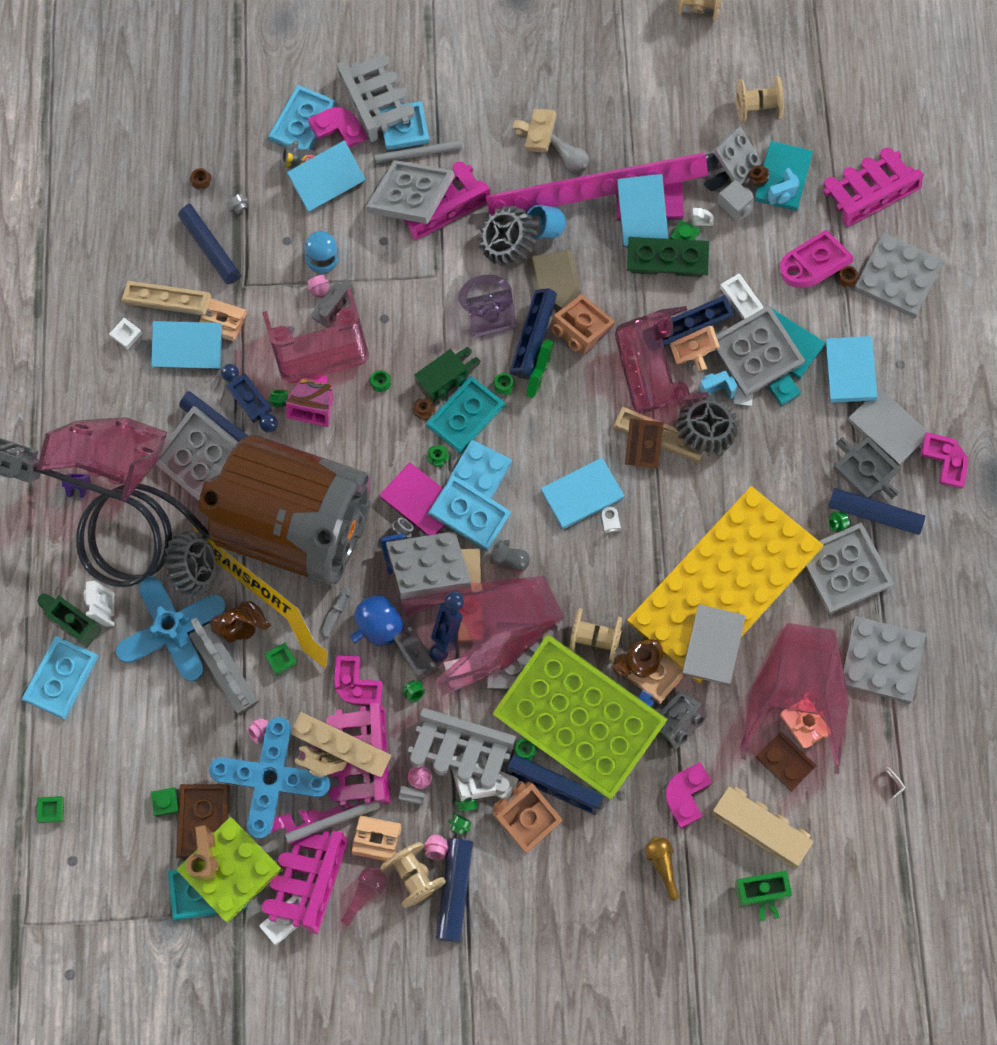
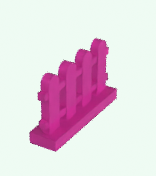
[823,148,924,228]
[403,161,491,241]
[326,703,390,807]
[262,830,348,934]

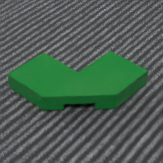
[526,339,554,398]

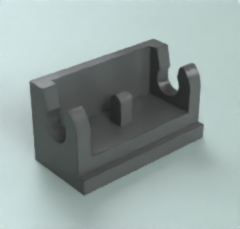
[393,627,439,681]

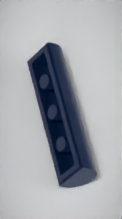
[178,203,242,284]
[510,288,557,379]
[642,295,734,352]
[179,391,248,442]
[829,488,925,535]
[507,754,604,815]
[435,838,473,943]

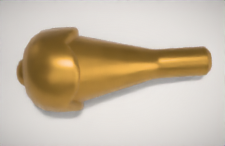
[645,836,679,900]

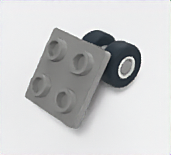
[704,127,762,191]

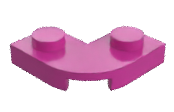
[307,107,368,148]
[920,432,968,489]
[334,655,383,706]
[666,762,712,829]

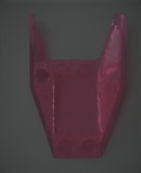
[37,417,167,501]
[401,576,564,696]
[740,623,849,774]

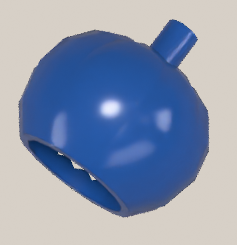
[350,595,404,646]

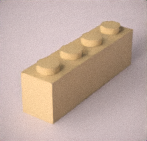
[290,712,392,777]
[711,786,814,870]

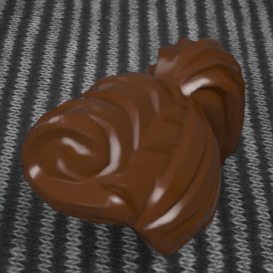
[211,601,271,643]
[611,639,663,678]

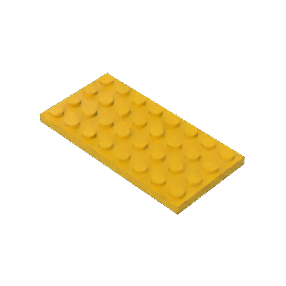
[627,486,824,684]

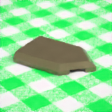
[528,250,581,313]

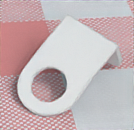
[602,506,622,533]
[885,767,905,801]

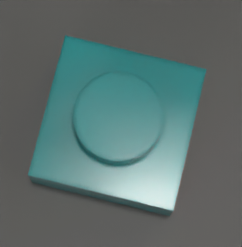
[768,374,801,406]

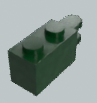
[414,347,481,402]
[37,593,102,648]

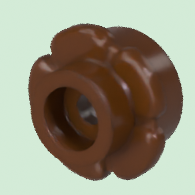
[748,165,770,187]
[190,168,212,189]
[836,266,859,287]
[412,398,435,420]

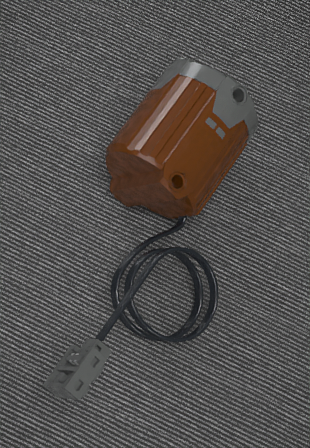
[0,435,371,587]

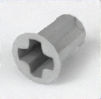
[398,785,425,805]

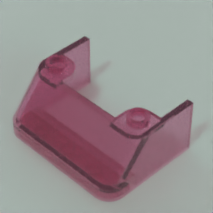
[262,288,369,384]
[615,306,709,414]

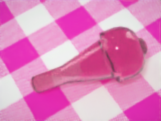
[341,867,387,926]

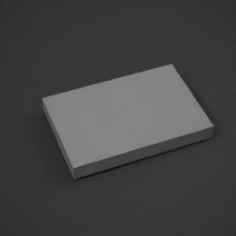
[847,388,930,466]
[682,604,746,686]

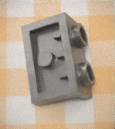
[311,279,355,329]
[658,690,708,750]

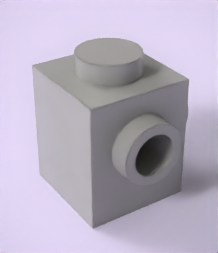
[717,180,754,221]

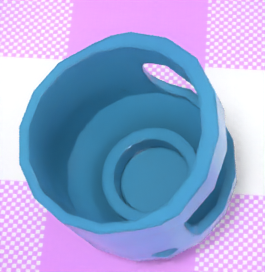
[527,205,566,239]
[305,231,338,274]

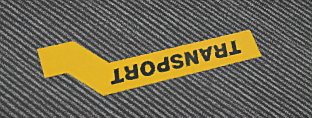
[194,527,328,669]

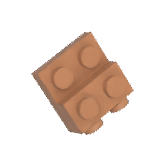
[549,294,615,355]
[491,781,563,853]

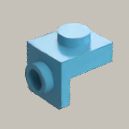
[767,168,799,205]
[699,370,737,399]

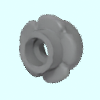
[227,194,248,214]
[391,518,414,538]

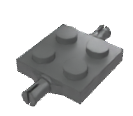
[833,436,901,499]

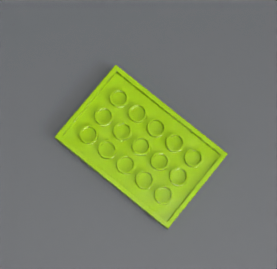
[492,634,668,800]

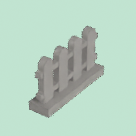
[337,54,415,143]
[189,618,259,715]
[407,708,516,790]

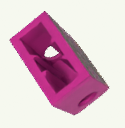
[286,374,333,427]

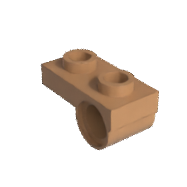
[186,825,218,881]

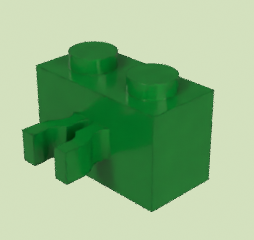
[734,871,792,922]

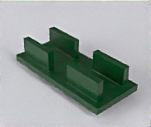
[627,237,709,277]

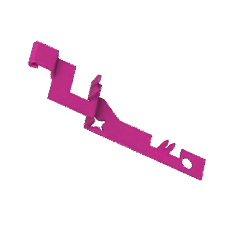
[271,799,365,833]

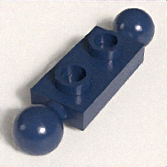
[221,364,278,433]
[430,591,464,662]

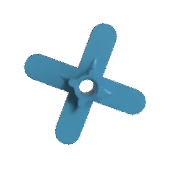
[116,577,226,682]
[209,717,330,839]

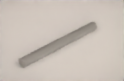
[374,140,462,164]
[284,800,380,844]

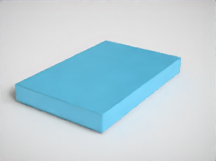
[268,85,337,150]
[286,140,366,212]
[617,174,668,247]
[152,321,222,369]
[826,336,877,403]
[541,458,625,530]
[427,475,511,552]
[22,636,99,720]

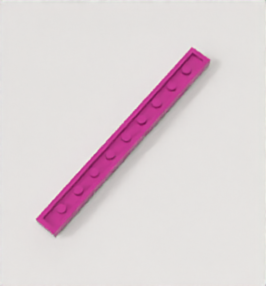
[486,152,708,215]

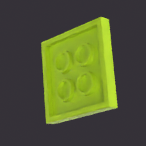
[176,817,282,923]

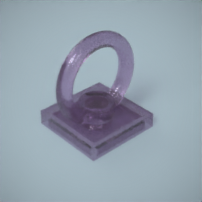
[459,275,517,337]

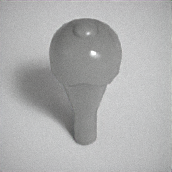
[550,133,589,174]

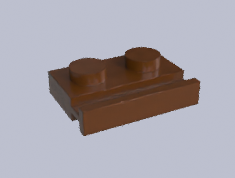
[625,418,664,469]
[756,732,817,792]

